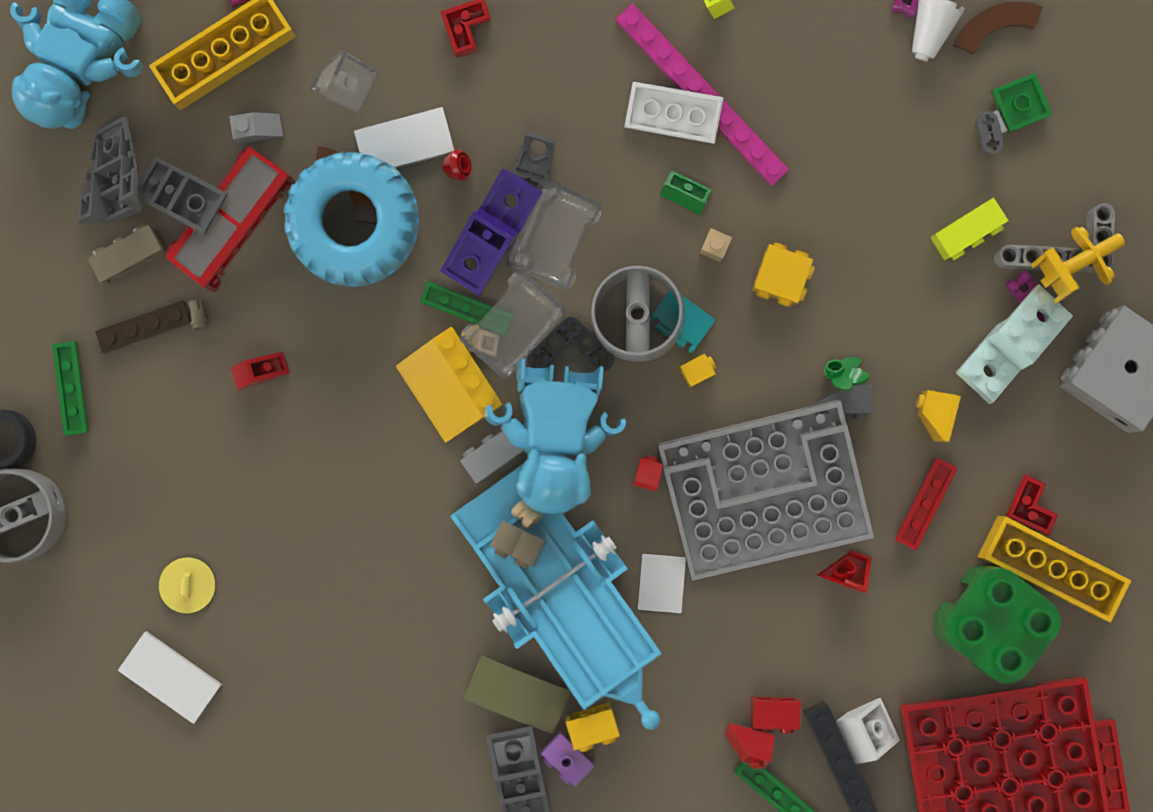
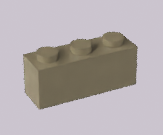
[87,225,167,285]

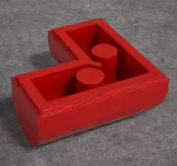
[440,0,491,57]
[1005,474,1059,536]

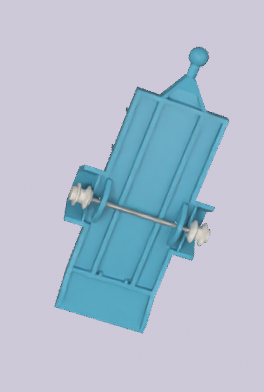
[450,463,662,730]

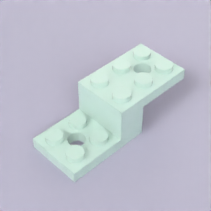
[956,284,1073,404]

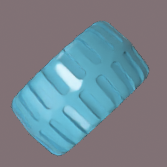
[284,152,419,287]

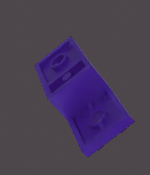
[440,168,543,295]

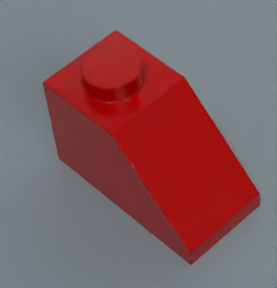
[230,352,290,390]
[632,455,663,492]
[724,723,775,769]

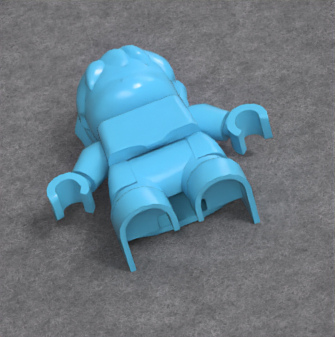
[10,0,143,129]
[484,358,626,514]

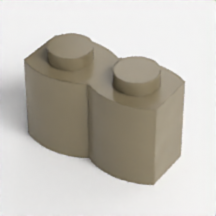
[490,521,546,569]

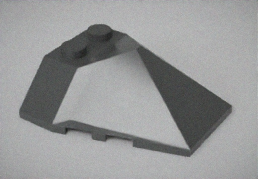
[77,116,144,223]

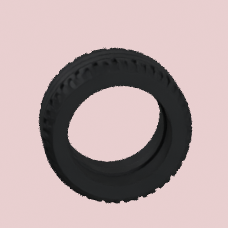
[0,409,36,470]

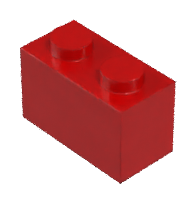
[751,697,801,733]

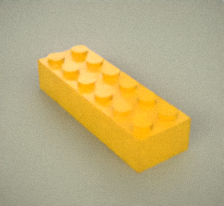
[149,0,296,111]
[977,516,1132,623]

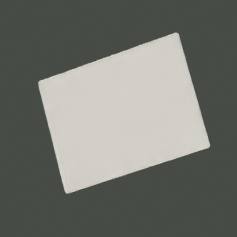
[638,554,686,613]

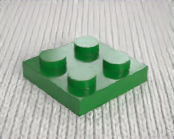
[991,73,1053,133]

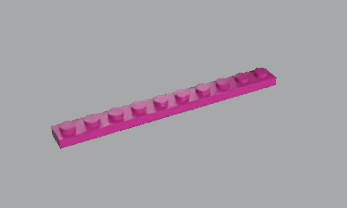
[616,3,789,187]

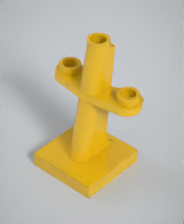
[1031,227,1125,304]

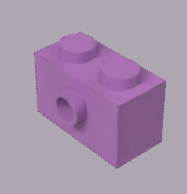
[541,730,595,786]

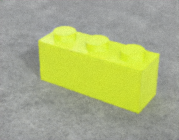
[930,197,1009,261]

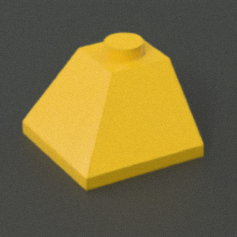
[916,390,961,443]

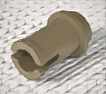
[188,299,209,330]

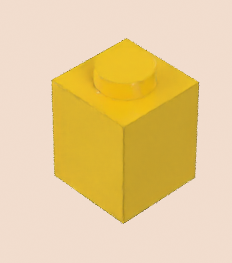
[679,354,717,388]

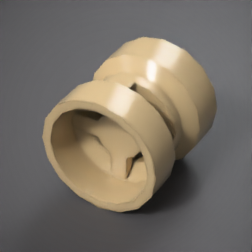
[511,500,544,530]

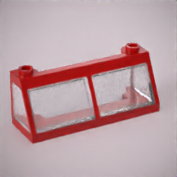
[165,146,296,293]

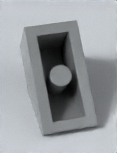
[229,113,284,145]

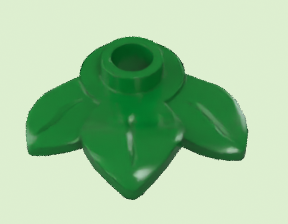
[824,357,870,391]

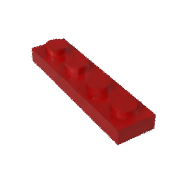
[894,458,958,551]

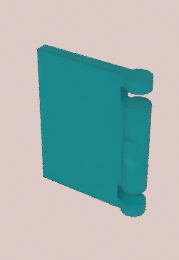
[650,290,716,355]

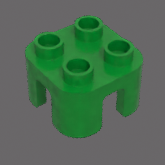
[933,564,1061,683]

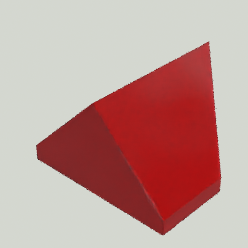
[817,550,872,594]

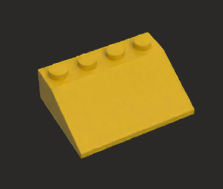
[396,326,504,443]

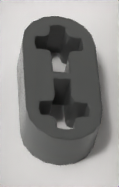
[975,111,1004,156]

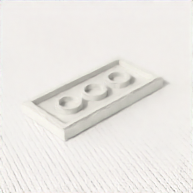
[624,82,724,144]
[354,107,454,169]
[118,631,222,724]

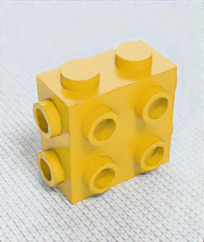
[752,243,815,307]

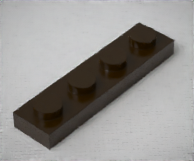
[95,301,191,353]

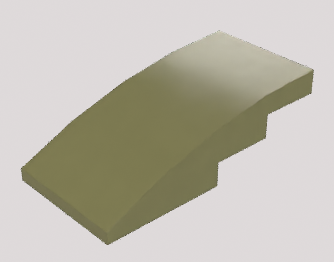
[463,655,571,734]

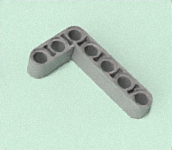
[994,203,1115,273]

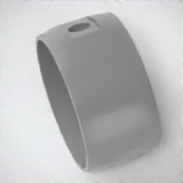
[591,266,685,362]
[0,469,67,563]

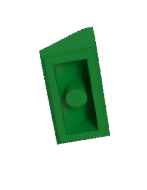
[660,170,712,215]

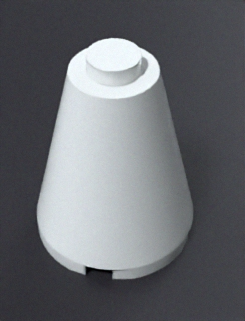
[912,0,965,62]

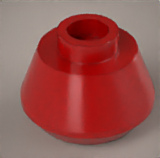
[442,149,472,181]

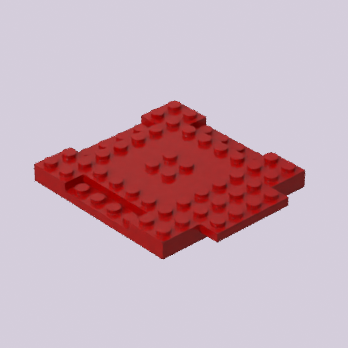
[899,676,1130,812]

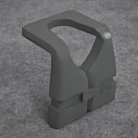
[512,132,555,186]

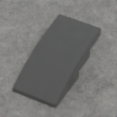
[142,156,228,235]
[486,726,550,812]

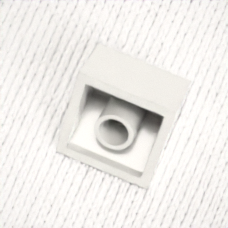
[836,698,900,764]

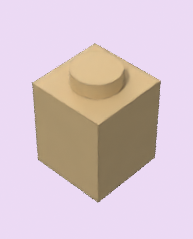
[700,228,732,262]

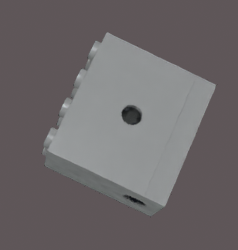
[1059,306,1153,433]

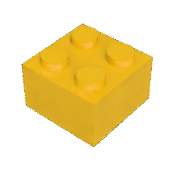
[566,702,620,752]

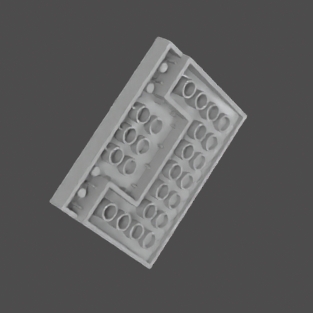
[658,400,874,581]

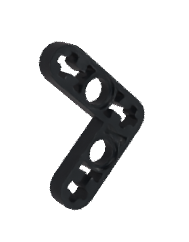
[528,317,614,371]

